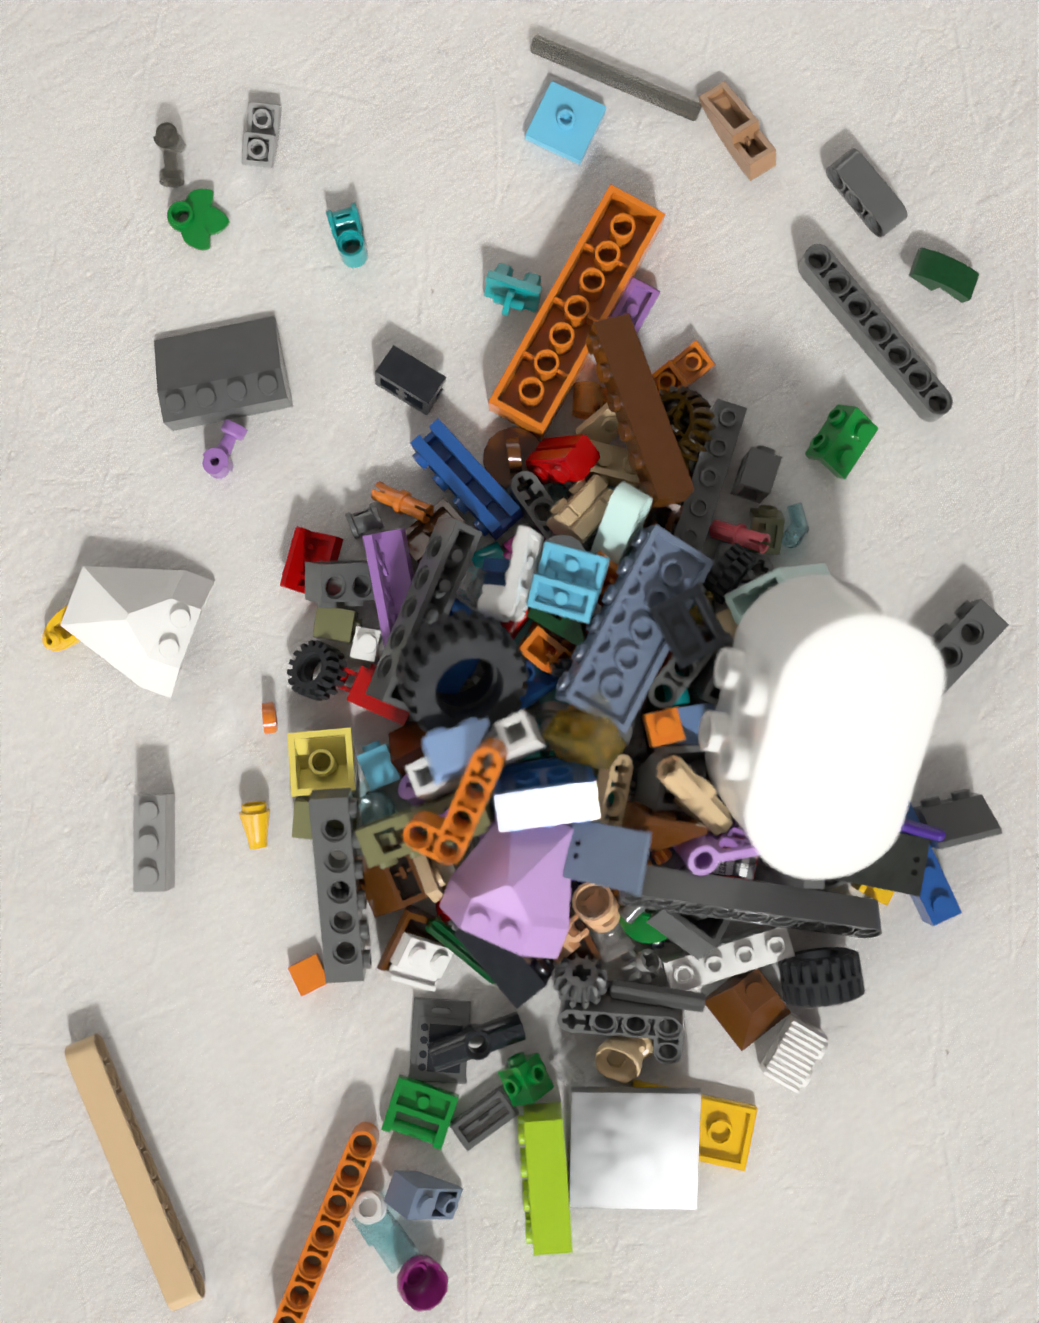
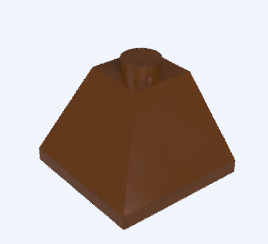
[621,801,709,852]
[705,968,791,1051]

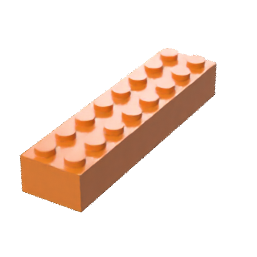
[488,184,665,439]

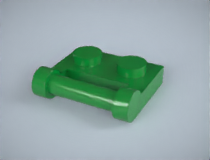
[381,1074,459,1150]

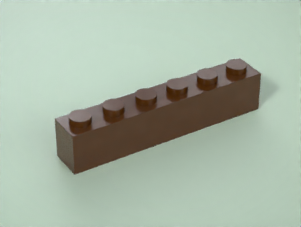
[586,313,695,510]

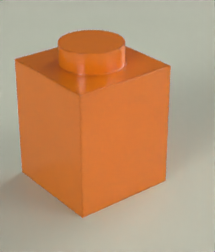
[642,707,685,747]

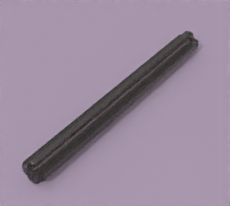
[530,35,702,121]

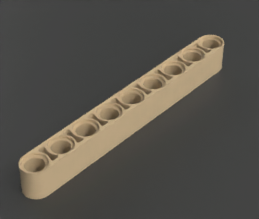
[64,1034,206,1312]

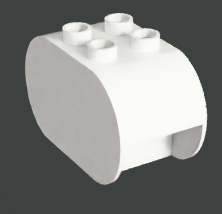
[698,575,945,879]

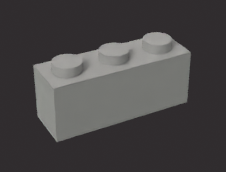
[133,793,175,892]

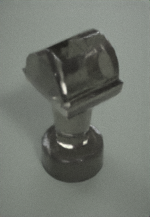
[153,122,186,188]

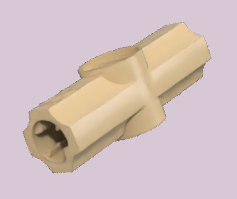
[656,755,733,836]

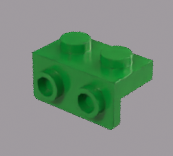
[805,404,879,480]

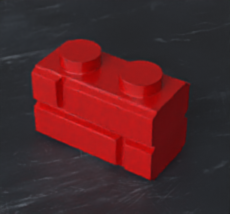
[525,434,601,485]

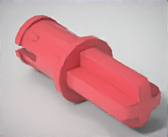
[709,520,770,554]

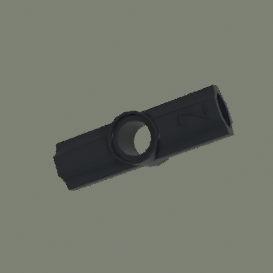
[427,1011,526,1072]

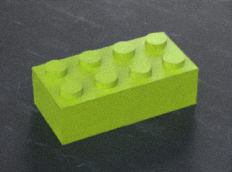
[518,1102,573,1256]

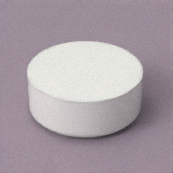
[353,1190,387,1225]

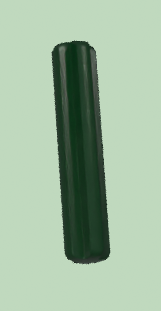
[425,916,495,984]

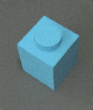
[357,740,403,791]

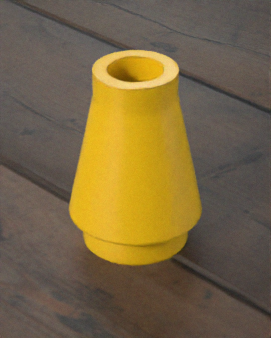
[239,801,270,849]

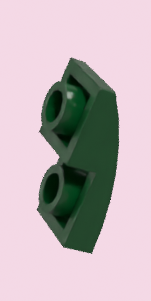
[908,247,980,303]

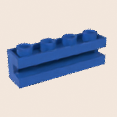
[410,419,523,541]

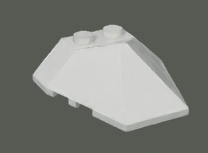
[61,566,215,698]

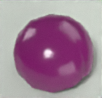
[396,1254,448,1311]

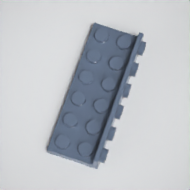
[555,524,714,734]

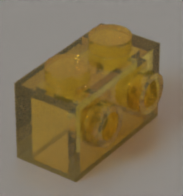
[542,710,626,770]

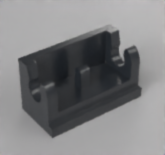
[375,345,446,416]

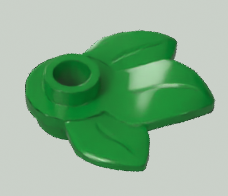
[167,189,230,251]

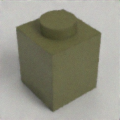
[313,607,362,644]

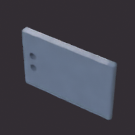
[563,821,652,896]

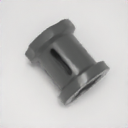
[345,502,384,540]

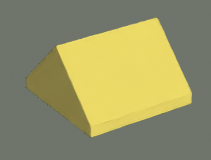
[287,727,357,797]

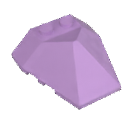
[439,821,573,959]

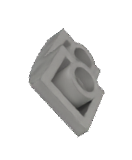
[242,102,282,168]

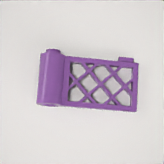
[673,818,761,875]

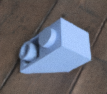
[422,718,489,785]

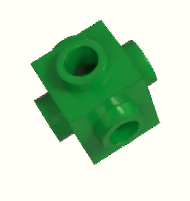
[498,1052,554,1107]

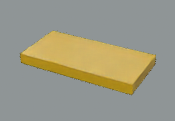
[631,1079,758,1171]

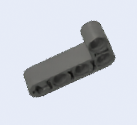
[507,471,597,552]
[557,991,685,1065]

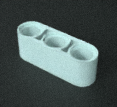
[591,481,652,566]

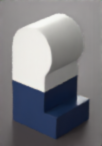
[478,557,511,622]

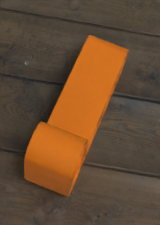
[403,737,508,865]

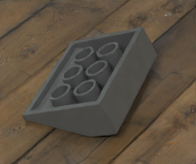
[154,316,293,431]

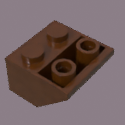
[357,836,428,917]

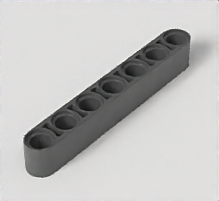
[798,244,953,422]

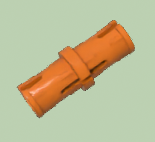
[371,481,434,524]

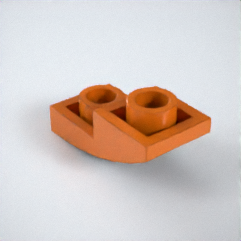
[652,340,716,392]

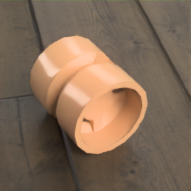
[572,882,621,933]

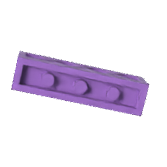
[363,528,414,648]

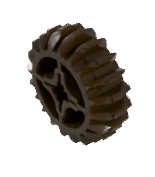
[659,385,716,468]

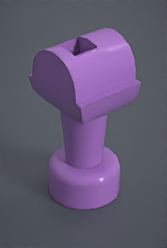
[202,419,248,479]

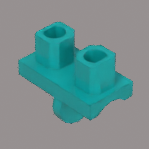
[484,263,542,316]

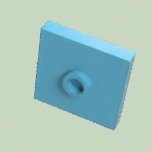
[525,81,607,165]

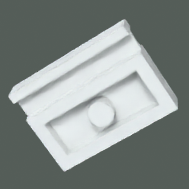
[383,932,453,992]

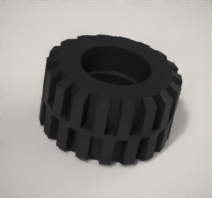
[778,947,865,1007]

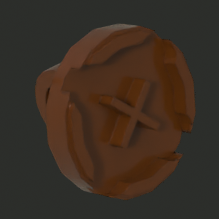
[483,427,540,490]

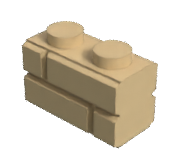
[546,474,613,544]

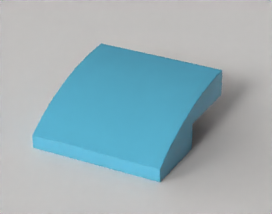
[526,541,610,624]

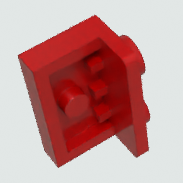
[280,526,344,594]

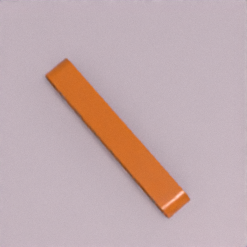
[272,1122,380,1323]

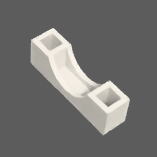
[405,710,546,802]

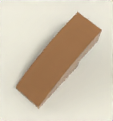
[699,81,776,181]

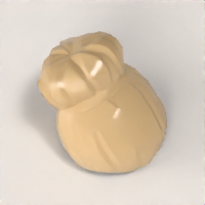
[595,1036,653,1084]

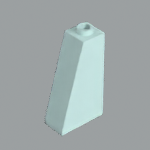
[724,563,831,625]

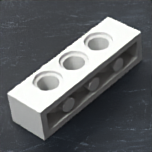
[660,925,795,990]

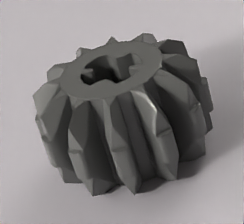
[553,952,608,1010]

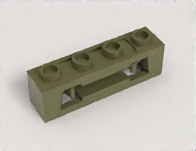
[355,783,495,869]

